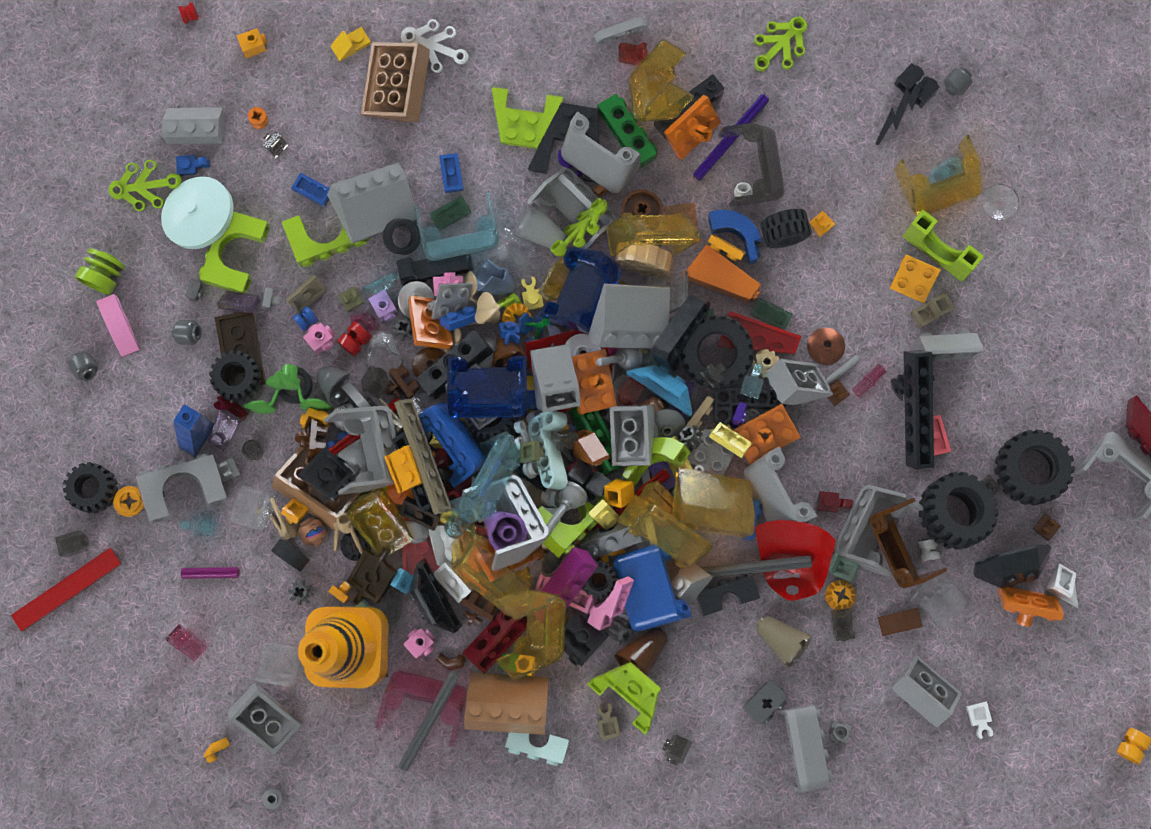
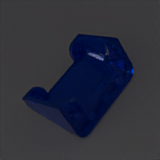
[539,246,621,334]
[447,356,527,418]

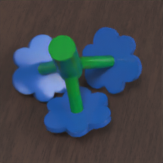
[519,311,553,343]

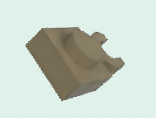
[597,703,621,741]

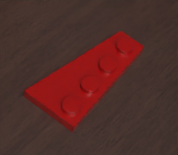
[717,311,802,354]

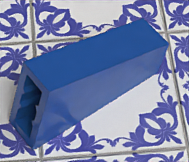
[173,404,216,458]

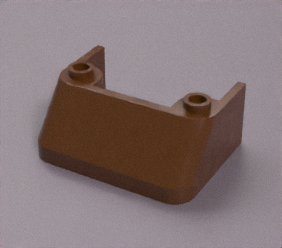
[870,498,947,588]

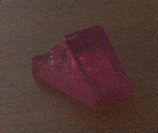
[165,624,208,661]

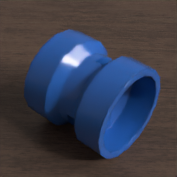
[292,306,319,332]

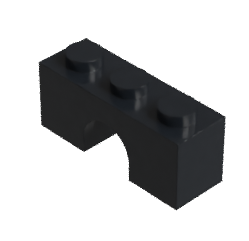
[697,574,760,616]

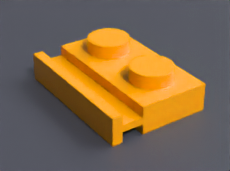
[708,234,746,261]
[384,445,423,493]

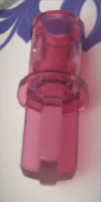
[852,364,886,397]

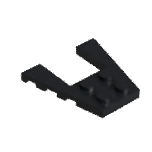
[528,103,600,183]

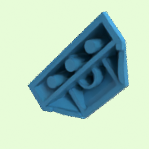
[626,365,693,417]

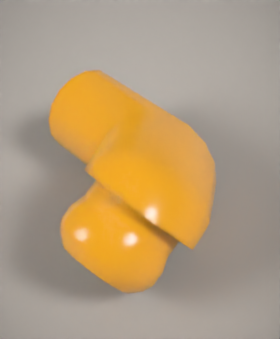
[204,737,230,763]

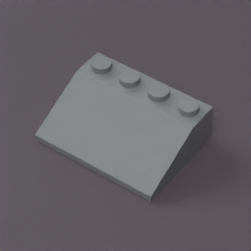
[327,162,419,244]
[588,284,670,349]

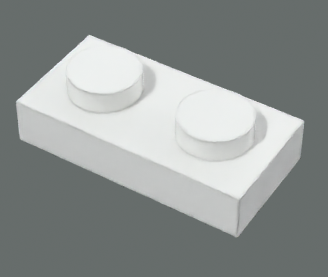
[434,560,474,603]

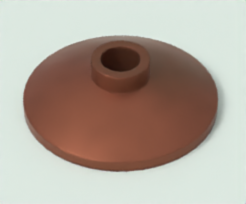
[807,328,845,365]

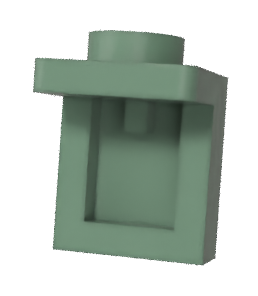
[828,553,860,583]

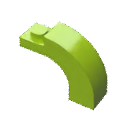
[622,437,691,486]

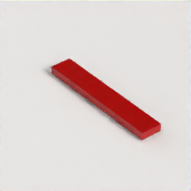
[11,548,122,632]

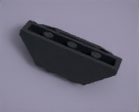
[973,544,1051,588]
[409,558,462,633]

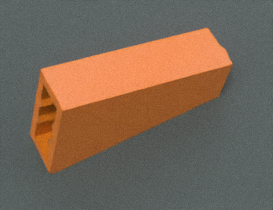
[683,244,761,303]

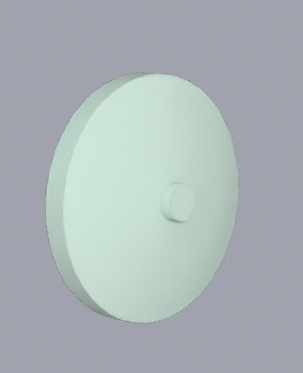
[161,177,234,249]

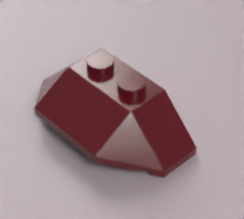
[1126,395,1151,457]

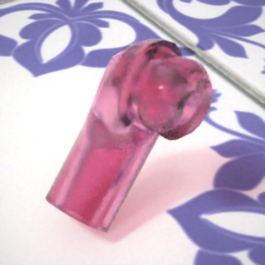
[350,313,377,331]

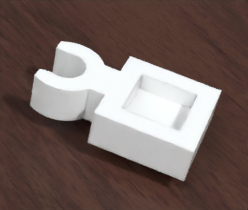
[966,702,993,739]

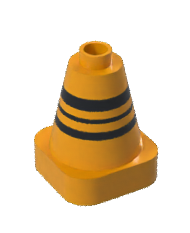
[298,606,389,688]

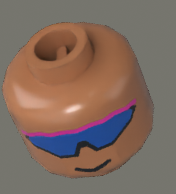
[298,517,327,547]

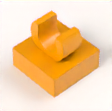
[809,211,835,237]
[281,498,309,525]
[328,581,352,604]

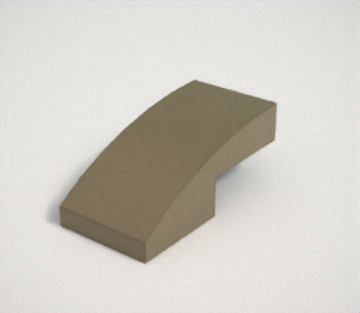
[910,293,955,329]

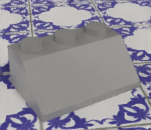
[162,107,223,144]
[916,331,984,361]
[891,655,962,728]

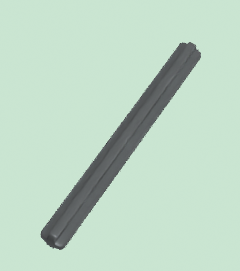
[700,556,812,578]
[399,671,460,771]

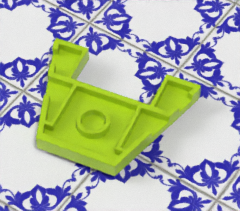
[492,87,563,149]
[586,662,661,735]

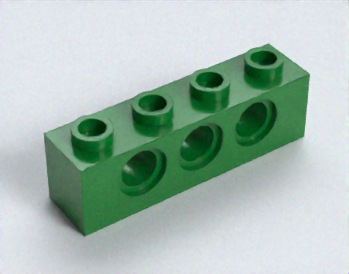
[597,93,658,169]
[568,406,623,476]

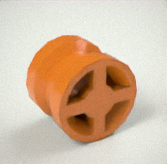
[248,107,269,129]

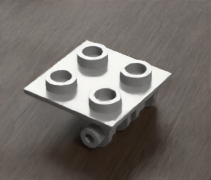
[427,283,473,319]
[688,428,734,479]

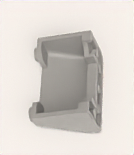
[561,112,640,194]
[743,447,817,523]

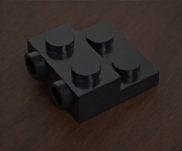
[298,447,353,504]
[552,610,609,667]

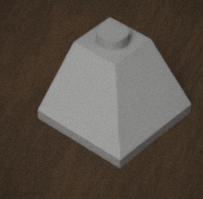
[669,556,713,606]

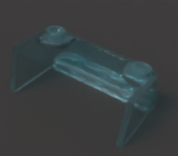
[414,191,499,261]
[449,431,520,523]

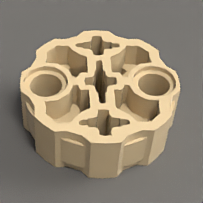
[615,241,673,278]

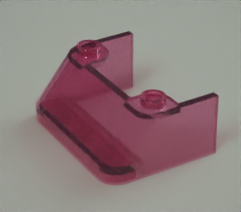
[375,671,467,747]

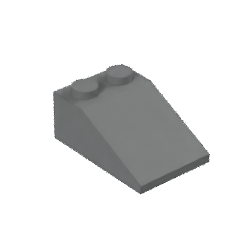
[765,359,833,405]
[610,405,655,466]
[228,682,301,755]

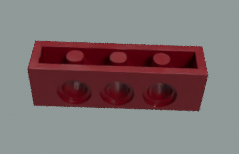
[462,595,537,674]

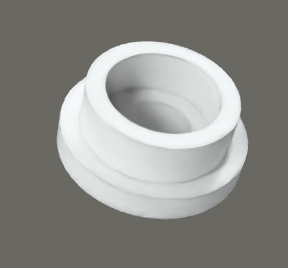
[734,182,753,200]

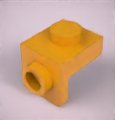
[299,408,331,430]

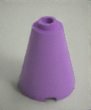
[484,511,528,550]

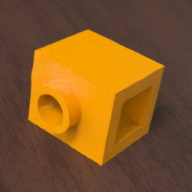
[237,28,268,58]
[604,479,634,508]

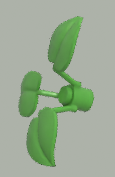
[243,364,334,414]

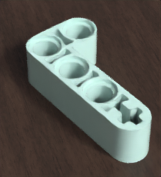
[528,411,568,490]

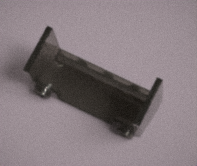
[718,123,785,207]

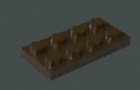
[215,310,266,386]

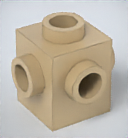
[751,349,779,378]

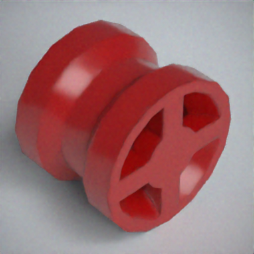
[178,2,199,24]

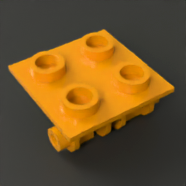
[890,254,941,303]

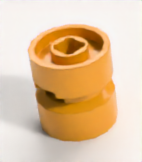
[1116,727,1151,765]

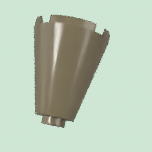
[756,616,812,668]

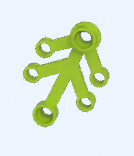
[754,17,807,72]
[108,160,182,211]
[550,198,608,257]

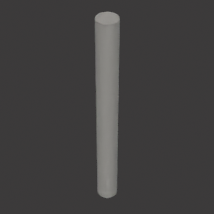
[799,355,860,408]

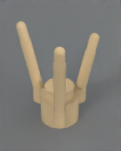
[264,498,300,541]
[333,513,363,554]

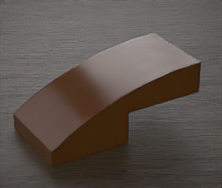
[878,608,923,636]

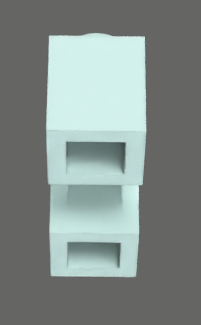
[505,732,569,766]

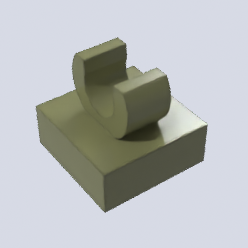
[338,286,364,312]
[520,440,544,464]

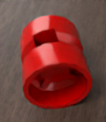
[337,321,373,357]

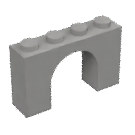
[136,454,227,525]

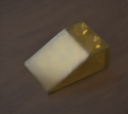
[346,487,414,555]

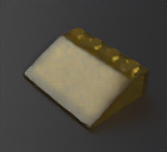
[671,467,755,538]

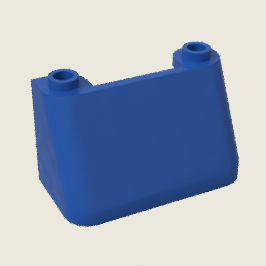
[418,402,488,487]
[613,540,692,632]

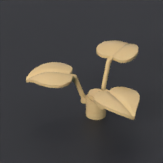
[444,271,501,353]

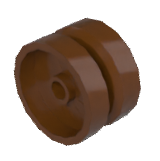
[621,189,663,232]

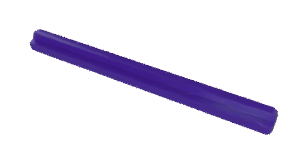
[693,94,769,181]

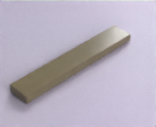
[394,399,452,515]

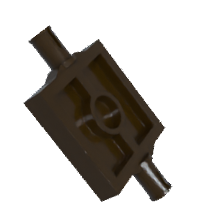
[347,547,398,605]

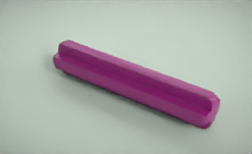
[180,567,239,579]

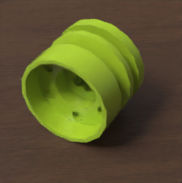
[74,248,126,295]

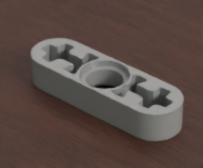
[594,17,647,46]
[342,382,371,408]

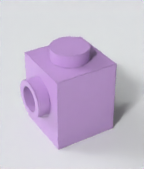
[368,290,398,322]

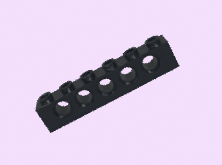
[903,350,934,469]

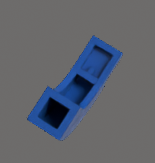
[708,210,761,264]

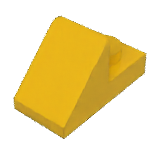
[330,27,371,62]

